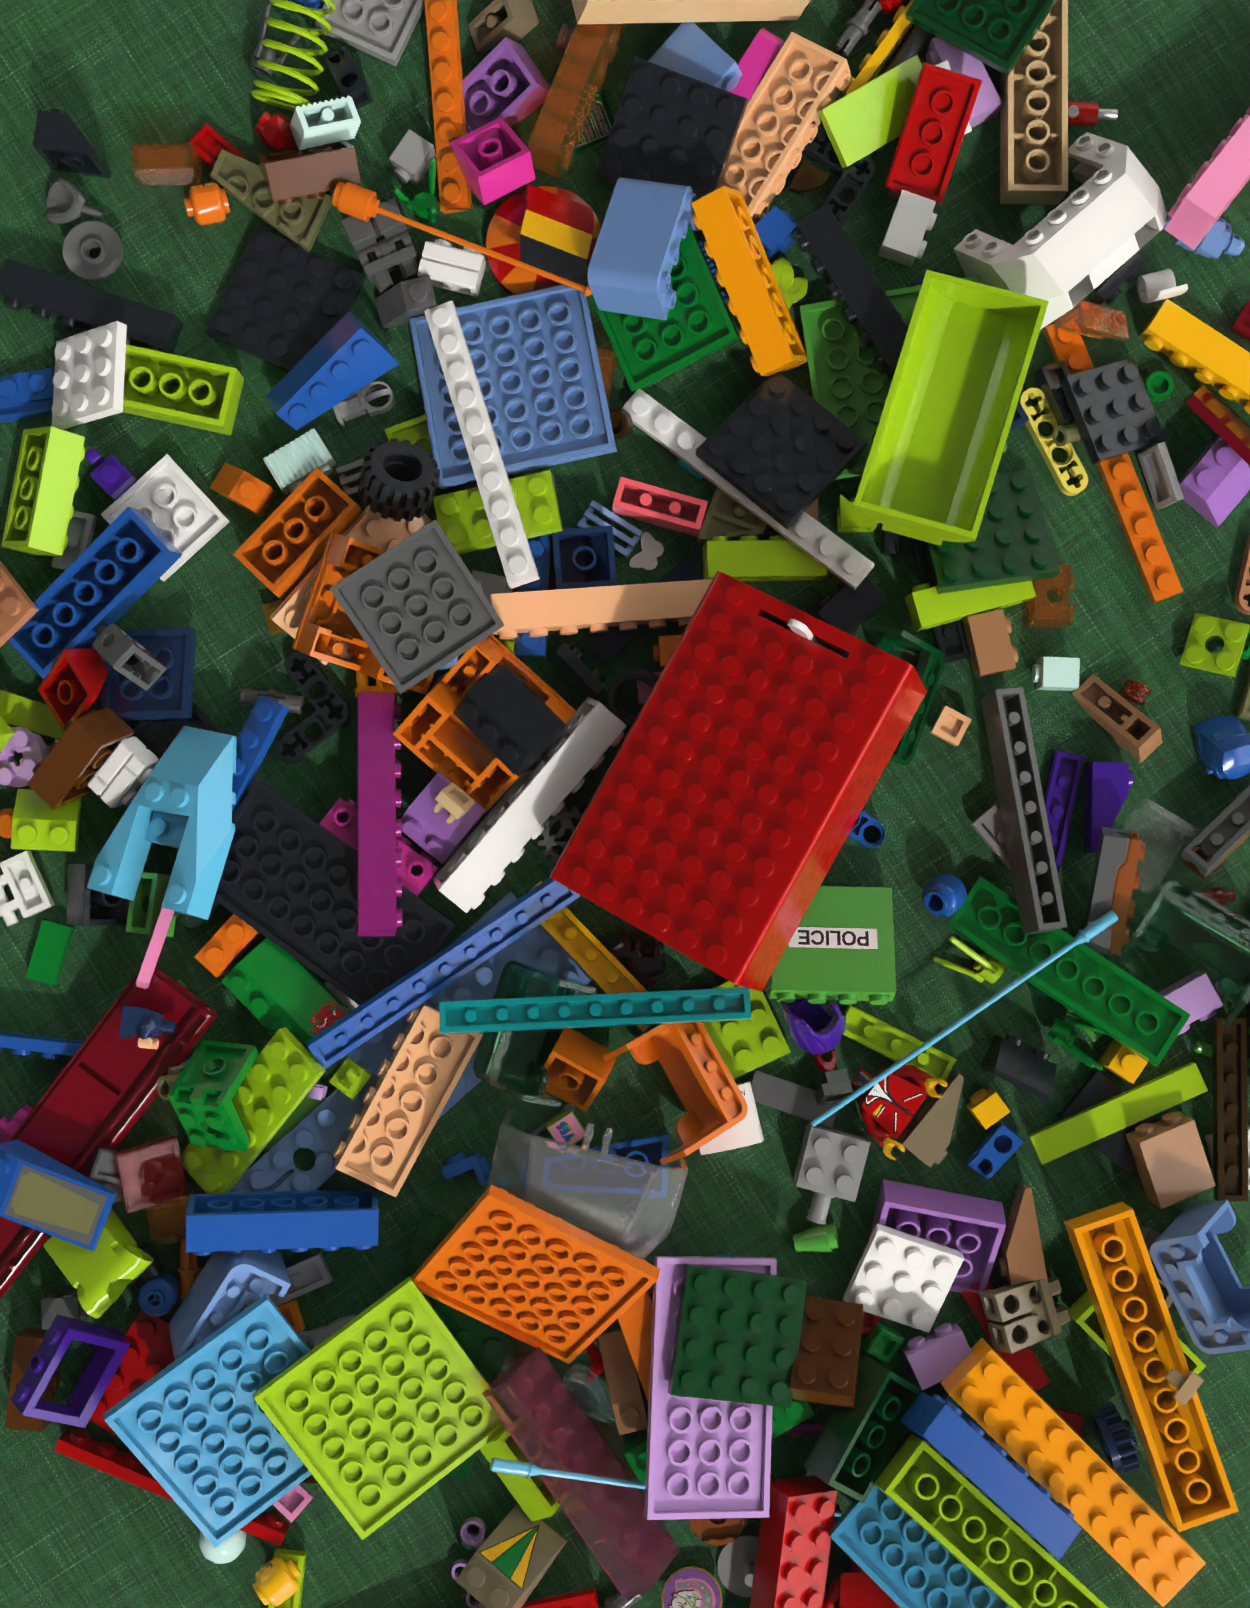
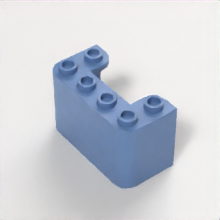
[587,177,699,320]
[1149,1199,1250,1354]
[169,1250,291,1361]

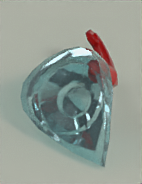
[559,1342,616,1425]

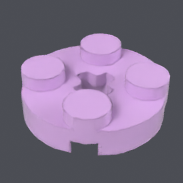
[0,727,49,787]

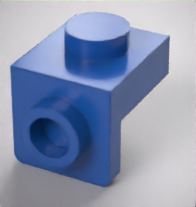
[441,1150,491,1185]

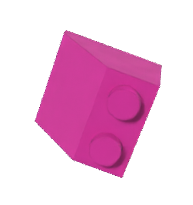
[449,117,535,205]

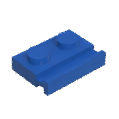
[0,368,55,423]

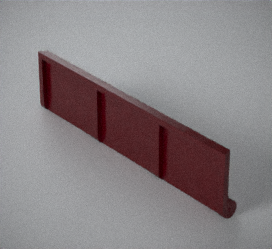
[0,966,218,1299]

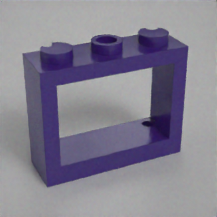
[10,1314,130,1428]

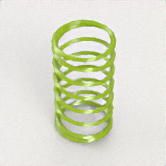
[251,0,336,112]

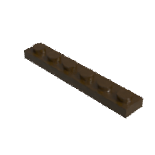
[1212,1017,1248,1202]

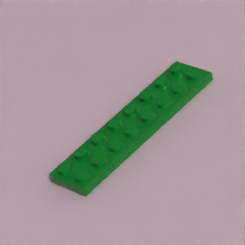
[946,876,1190,1067]

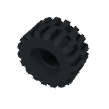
[358,438,440,522]

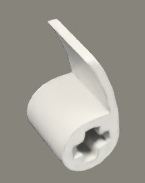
[1137,269,1188,303]

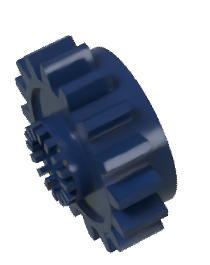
[1092,1401,1139,1474]

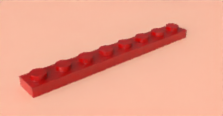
[54,1429,291,1546]

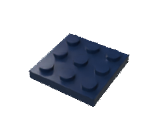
[101,627,196,721]

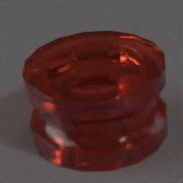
[1119,679,1151,705]

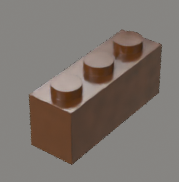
[5,1327,61,1432]

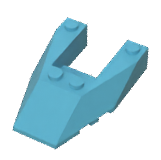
[87,726,237,920]

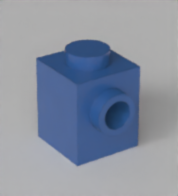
[755,205,796,261]

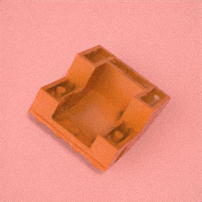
[292,531,435,695]
[393,634,577,815]

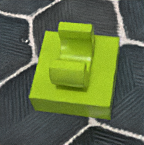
[329,1056,373,1100]

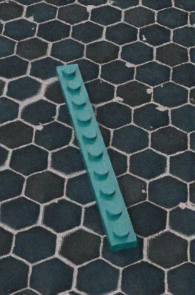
[439,987,751,1034]

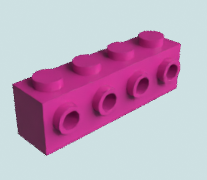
[320,798,438,896]

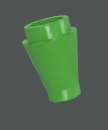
[793,1222,839,1252]

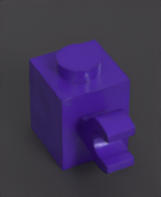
[85,447,138,500]

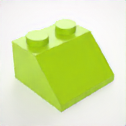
[11,789,81,852]

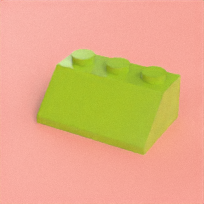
[480,1400,588,1522]

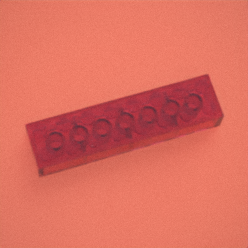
[482,1347,680,1599]

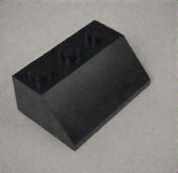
[453,664,566,775]

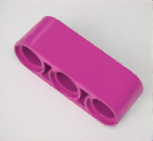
[728,28,786,102]

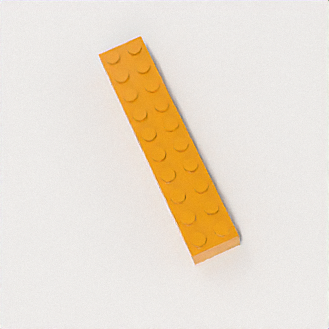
[1064,1202,1239,1532]
[940,1338,1206,1607]

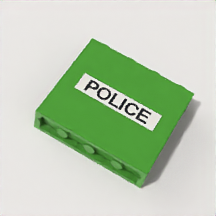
[769,886,896,1005]

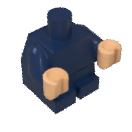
[119,1006,176,1049]

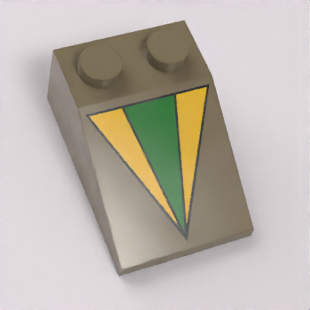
[455,1503,567,1608]

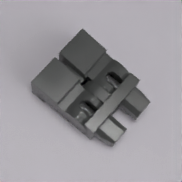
[341,198,419,294]

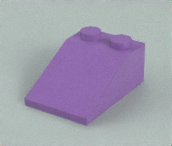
[463,37,554,133]

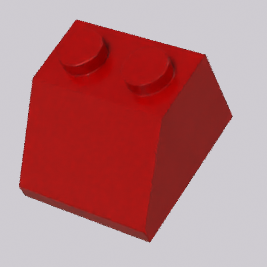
[38,648,109,733]

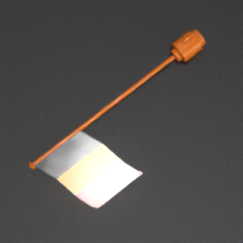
[332,182,594,296]

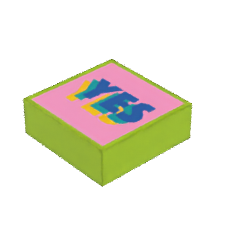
[545,1108,587,1152]

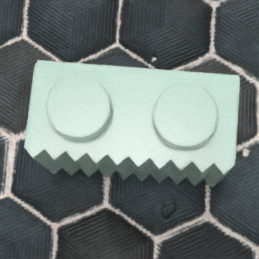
[289,95,361,150]
[263,429,337,495]

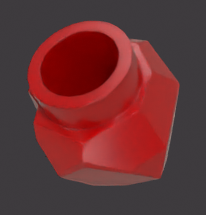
[254,111,297,151]

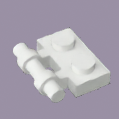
[0,851,55,927]

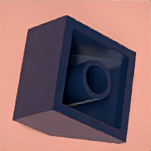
[552,526,617,590]

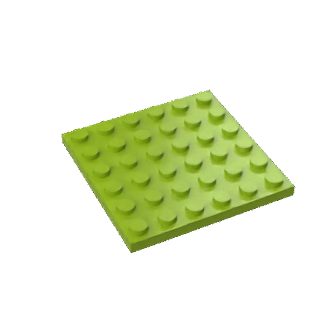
[253,1276,515,1540]

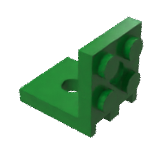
[167,1040,259,1151]

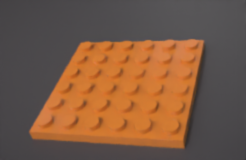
[411,1184,660,1364]

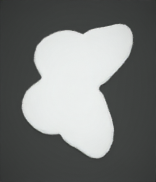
[629,532,664,570]

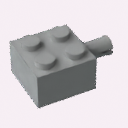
[792,1121,871,1224]

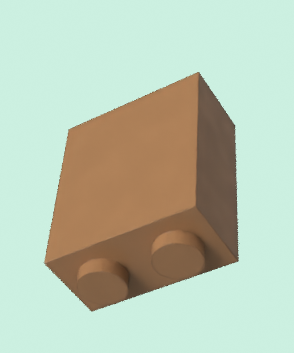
[1126,1111,1216,1209]

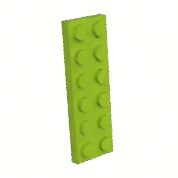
[177,1027,326,1194]

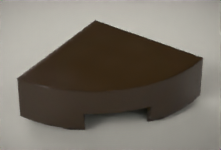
[789,161,830,194]

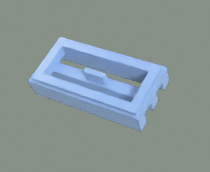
[577,500,643,558]

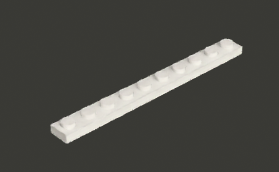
[424,301,540,589]
[622,389,874,590]

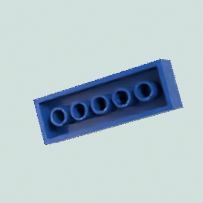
[8,507,183,679]
[186,1189,379,1256]
[899,1392,1081,1560]

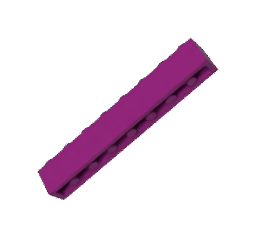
[357,692,402,936]

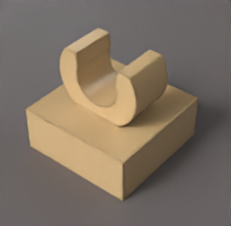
[434,782,476,824]
[1165,1367,1204,1406]

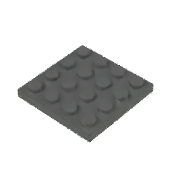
[329,519,505,694]

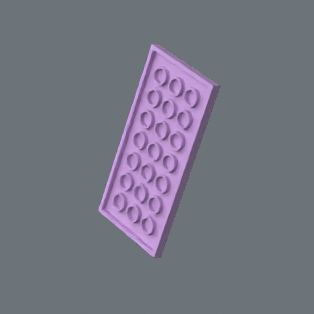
[644,1256,777,1520]

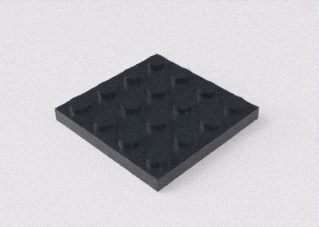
[596,57,749,200]
[206,226,365,372]
[696,372,867,530]

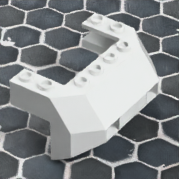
[954,132,1168,330]

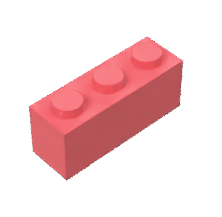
[612,477,708,537]

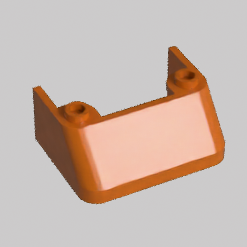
[603,1022,748,1165]

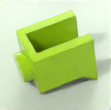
[836,494,879,533]

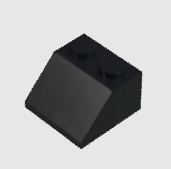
[33,109,112,178]
[66,864,130,926]
[980,1034,1057,1102]

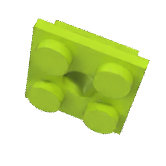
[1180,613,1250,677]

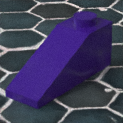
[1084,762,1133,853]

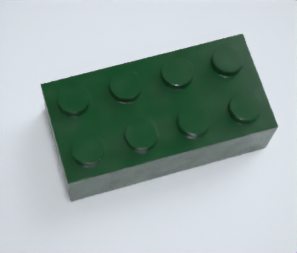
[803,1355,924,1503]

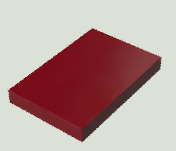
[1186,384,1250,465]

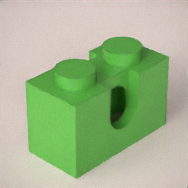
[125,872,176,937]

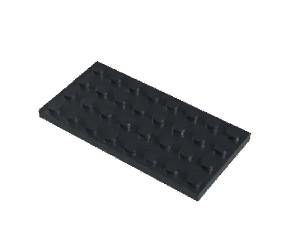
[214,780,457,1005]

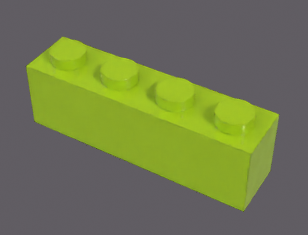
[702,535,827,582]
[905,581,1036,632]

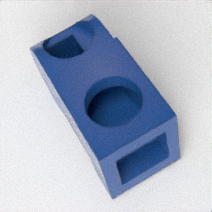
[966,1119,1024,1180]

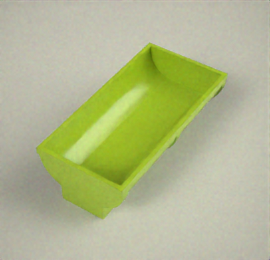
[853,270,1049,546]

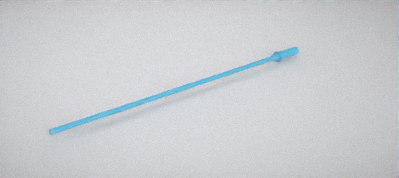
[811,910,1119,1127]
[490,1458,842,1517]

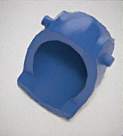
[1193,715,1250,780]

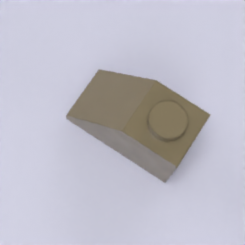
[468,0,539,53]

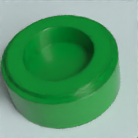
[1143,370,1174,403]

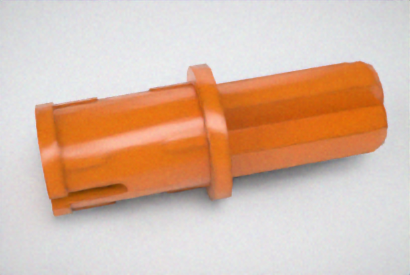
[177,1238,202,1300]

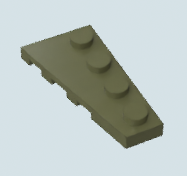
[210,150,332,252]

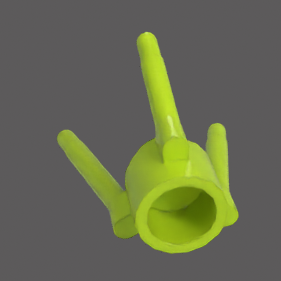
[933,936,1005,984]

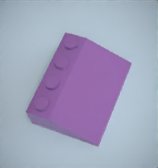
[870,1179,1006,1294]

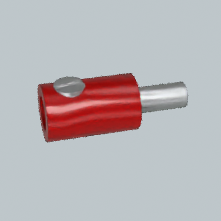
[1068,102,1118,126]

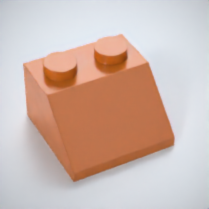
[533,1028,618,1113]

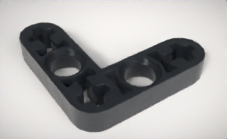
[802,126,875,226]
[275,652,351,764]

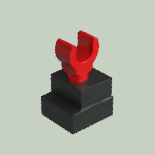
[814,1050,853,1105]

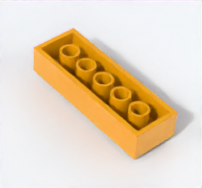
[691,186,808,376]

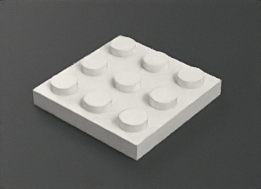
[52,321,127,430]
[101,454,230,581]
[843,1224,964,1333]

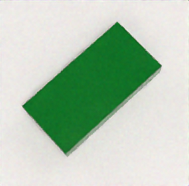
[26,919,74,986]

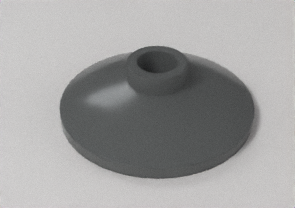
[63,221,123,281]

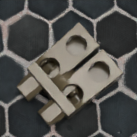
[979,1276,1070,1354]

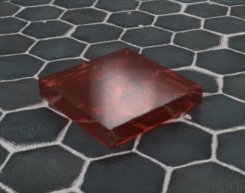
[114,1135,188,1213]

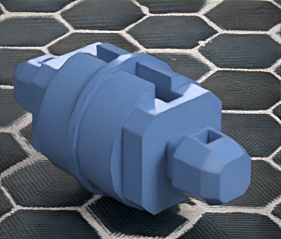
[1163,212,1245,259]

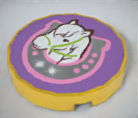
[661,1566,723,1608]

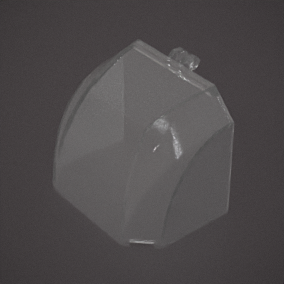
[487,1107,688,1259]

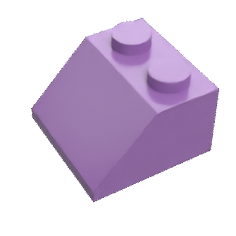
[1178,437,1250,528]
[401,772,486,865]

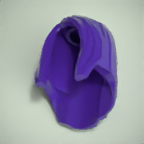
[781,999,846,1055]

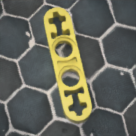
[1019,388,1088,496]

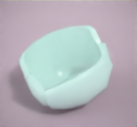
[199,1530,247,1564]

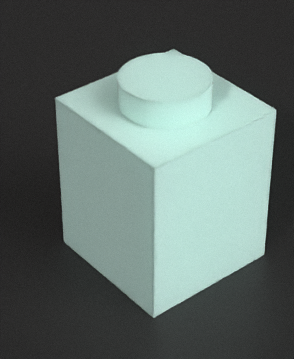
[1031,657,1080,691]

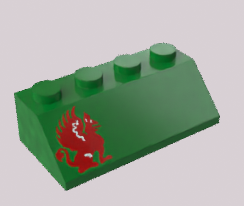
[221,938,351,1060]

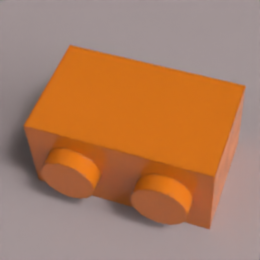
[194,914,262,978]

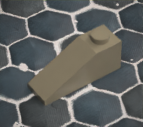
[897,1070,964,1168]

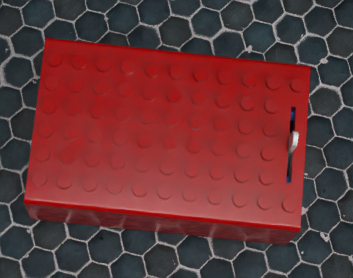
[549,571,927,992]

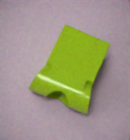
[43,1207,153,1319]

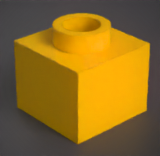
[966,1088,1010,1129]

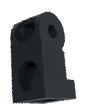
[323,47,373,110]

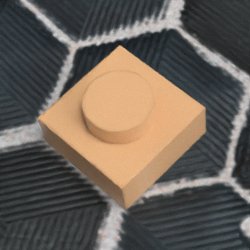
[929,705,972,746]

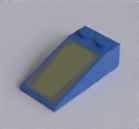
[0,1140,117,1251]

